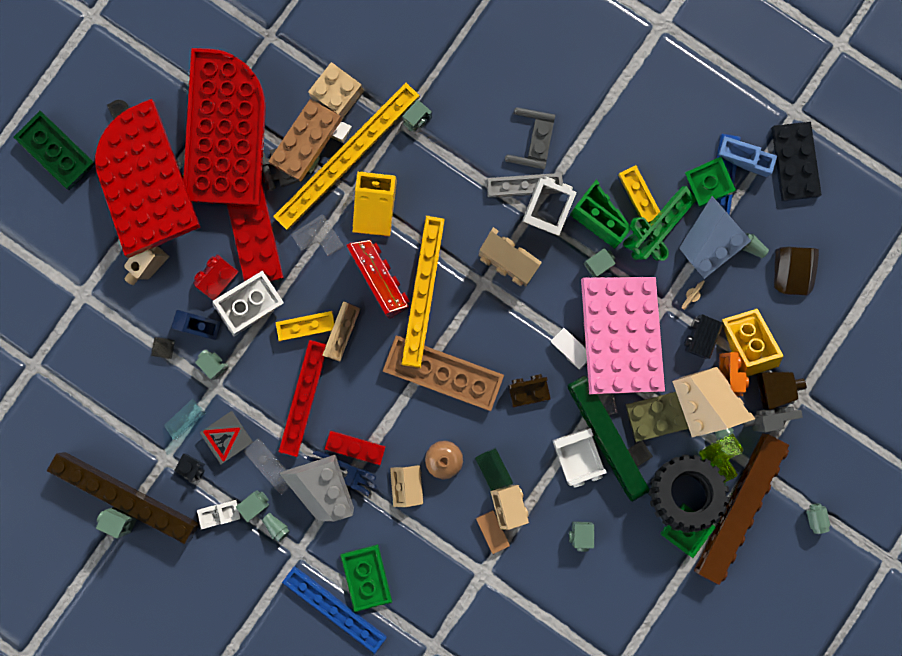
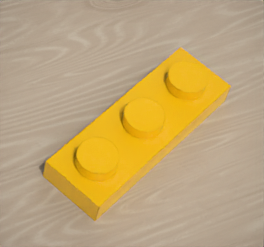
[618,165,660,223]
[275,311,335,341]

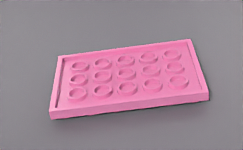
[581,277,665,394]

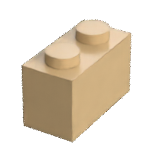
[490,485,529,530]

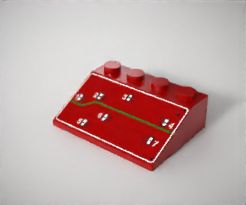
[346,240,410,319]

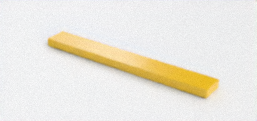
[402,216,445,368]

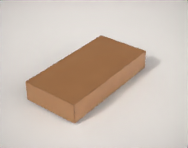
[476,510,510,554]

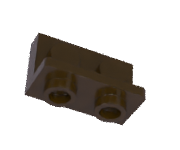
[508,374,551,407]

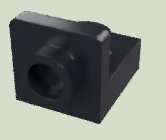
[174,453,205,483]

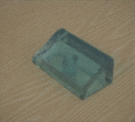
[164,399,206,440]

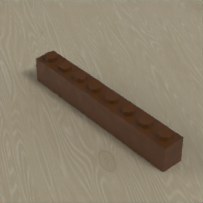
[694,433,789,585]

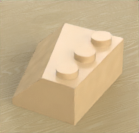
[672,367,755,437]

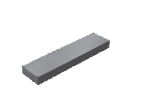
[486,173,563,198]

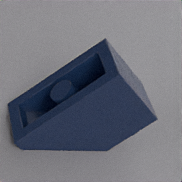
[171,310,221,340]

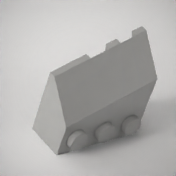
[279,455,354,522]

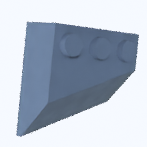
[679,196,751,279]

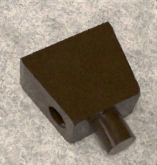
[756,372,807,409]

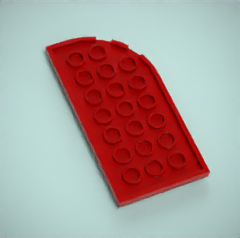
[183,48,266,206]
[95,99,200,258]

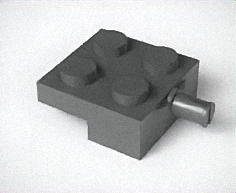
[743,406,803,432]

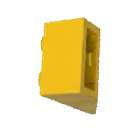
[352,171,397,237]

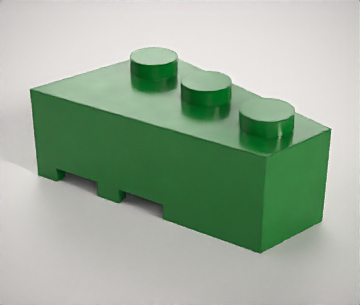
[569,179,631,249]

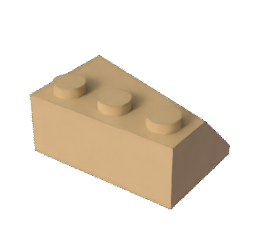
[478,227,542,286]

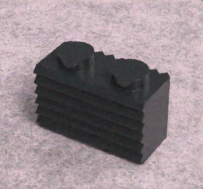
[684,315,724,359]

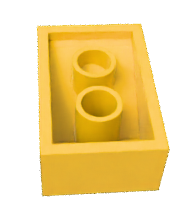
[721,309,783,377]

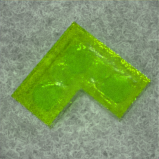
[698,434,743,483]

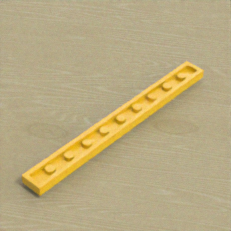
[273,83,420,231]

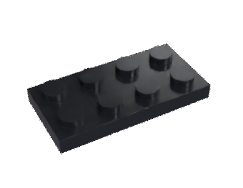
[771,121,822,201]

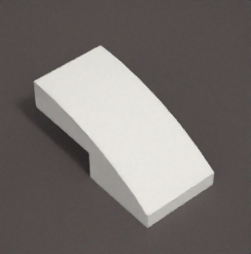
[551,328,587,370]
[197,500,240,529]

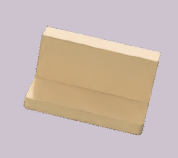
[390,465,423,507]

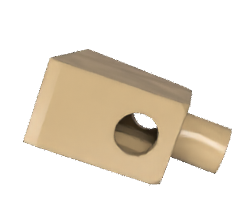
[124,246,169,285]

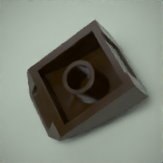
[774,247,819,295]

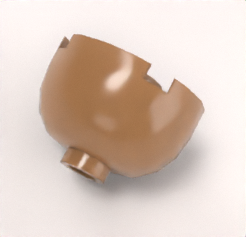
[425,441,463,480]

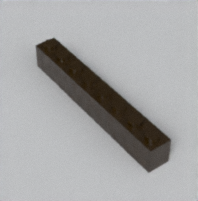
[47,452,200,544]

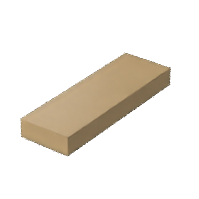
[322,302,360,362]

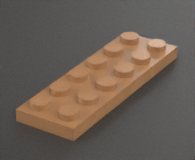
[383,335,504,411]

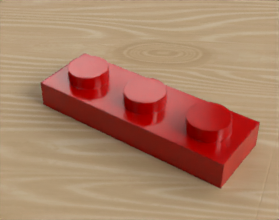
[325,431,386,465]

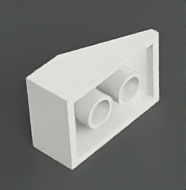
[212,271,284,336]

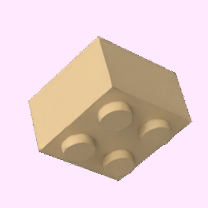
[308,62,364,119]

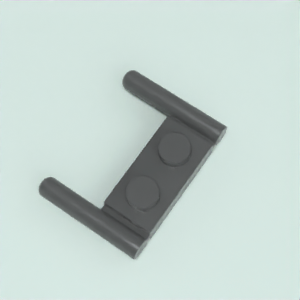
[505,107,555,169]

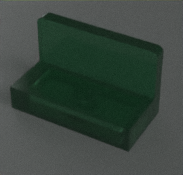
[475,447,513,491]

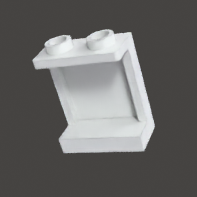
[552,428,607,487]

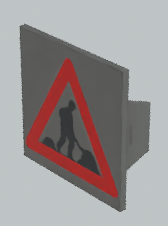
[200,411,253,464]

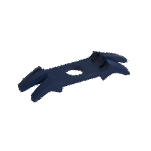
[307,450,377,496]

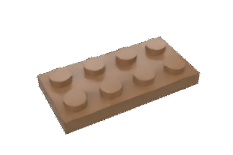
[268,99,342,182]

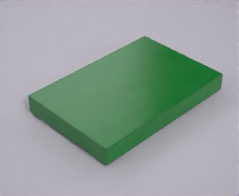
[340,544,392,612]

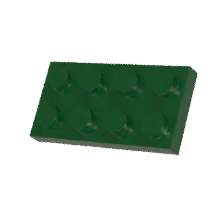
[13,111,95,190]

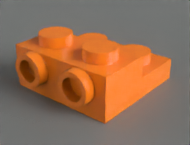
[719,352,749,396]

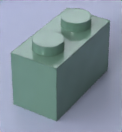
[96,507,137,539]

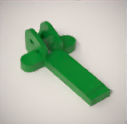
[623,186,696,261]

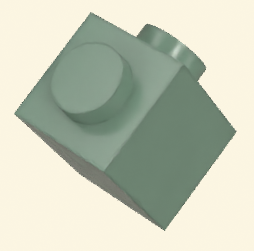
[569,522,594,552]

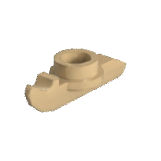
[681,280,705,310]

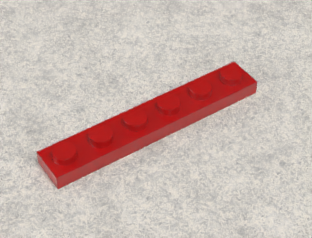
[279,340,327,457]

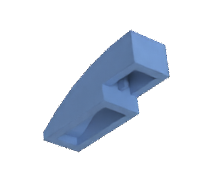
[719,136,777,177]

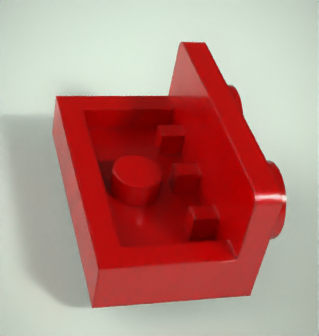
[193,254,238,300]

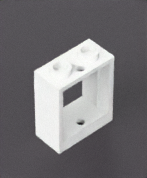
[522,176,577,236]

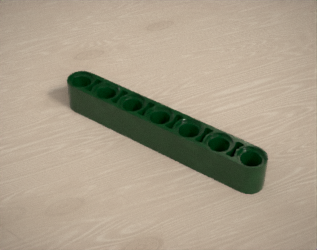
[567,375,649,502]

